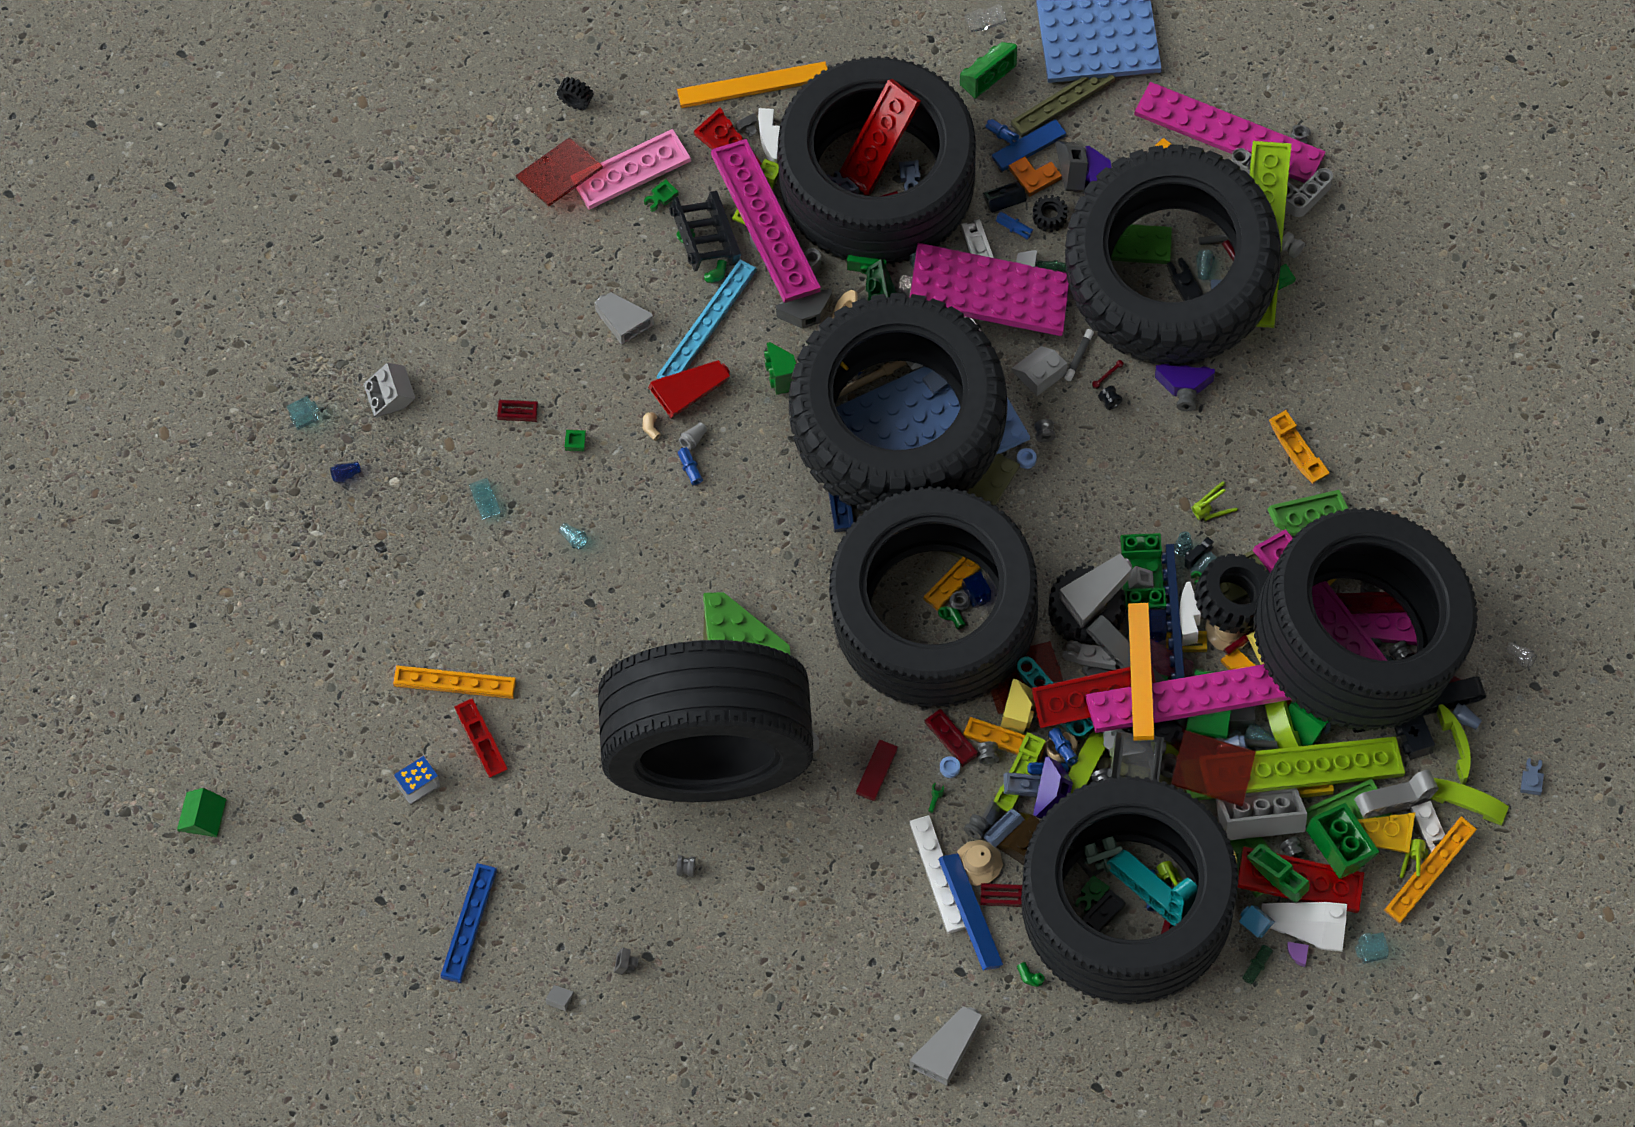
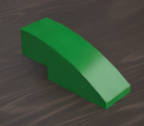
[1247,843,1309,903]

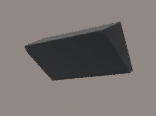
[983,181,1027,213]

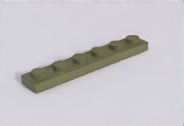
[1011,75,1115,138]

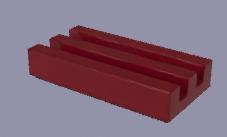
[497,400,538,422]
[980,883,1022,907]

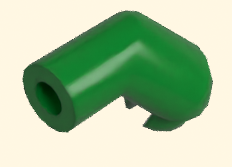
[704,260,727,283]
[938,606,966,630]
[1017,962,1045,987]

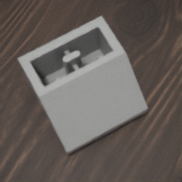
[364,363,416,417]

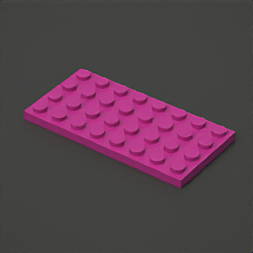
[910,243,1069,336]

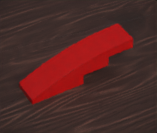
[454,698,508,778]

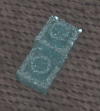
[469,478,501,520]

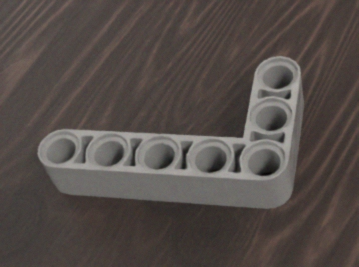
[1231,148,1333,217]

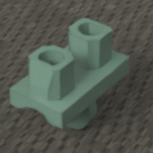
[1083,836,1122,873]

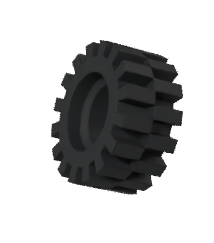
[556,77,594,110]
[1033,195,1068,232]

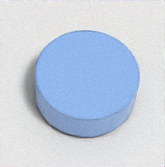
[1017,448,1037,469]
[940,756,960,778]

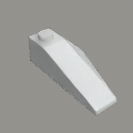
[1261,902,1347,952]

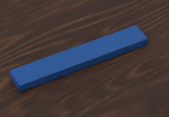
[938,853,1003,971]
[440,863,497,983]

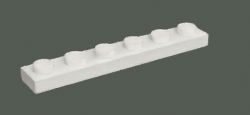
[910,815,966,934]

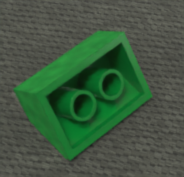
[960,42,1018,99]
[1306,802,1379,879]

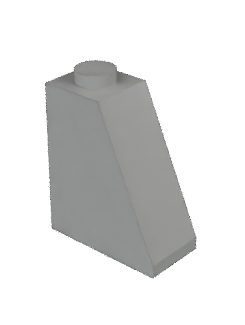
[595,292,654,344]

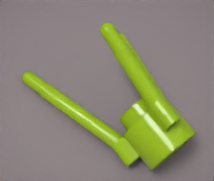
[1191,481,1238,522]
[1400,839,1433,885]
[1156,861,1183,886]

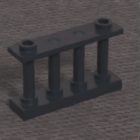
[669,191,741,272]

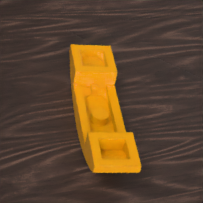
[1269,410,1330,484]

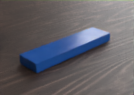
[992,119,1066,172]

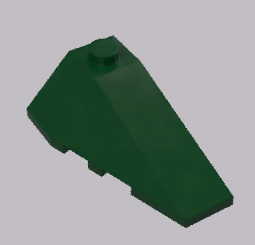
[866,259,897,301]

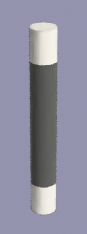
[1064,329,1094,381]

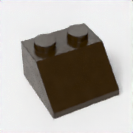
[996,812,1041,865]

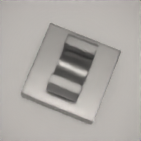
[735,113,758,137]
[614,948,639,975]

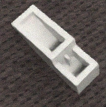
[758,108,780,164]
[1179,582,1201,646]

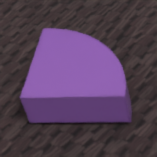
[1287,942,1309,967]

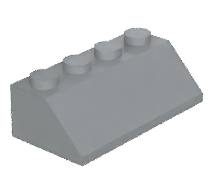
[1216,788,1307,840]

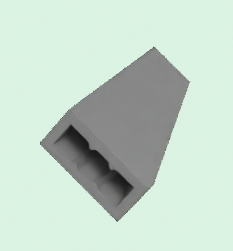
[1059,553,1132,628]
[910,1006,982,1086]

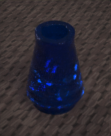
[330,462,361,483]

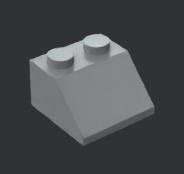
[1011,346,1067,396]

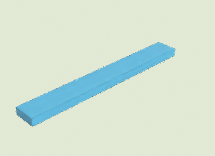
[657,259,757,379]

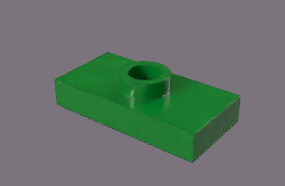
[847,255,886,274]

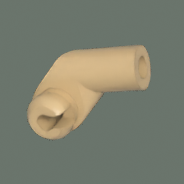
[642,412,661,441]

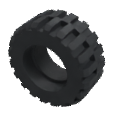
[1194,553,1270,634]
[1048,565,1126,645]

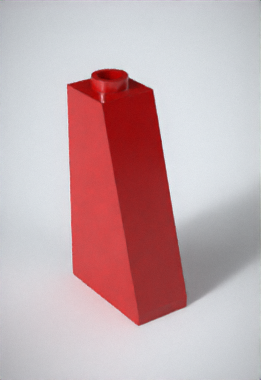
[648,360,730,419]

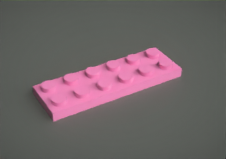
[571,129,691,210]

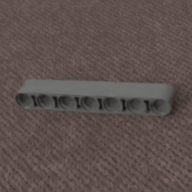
[1086,615,1188,729]

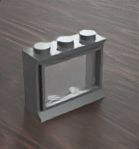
[1107,731,1166,782]

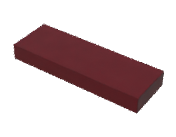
[924,709,978,767]
[856,739,898,801]

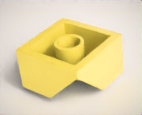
[1000,679,1035,734]

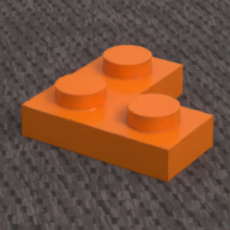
[1009,156,1062,197]

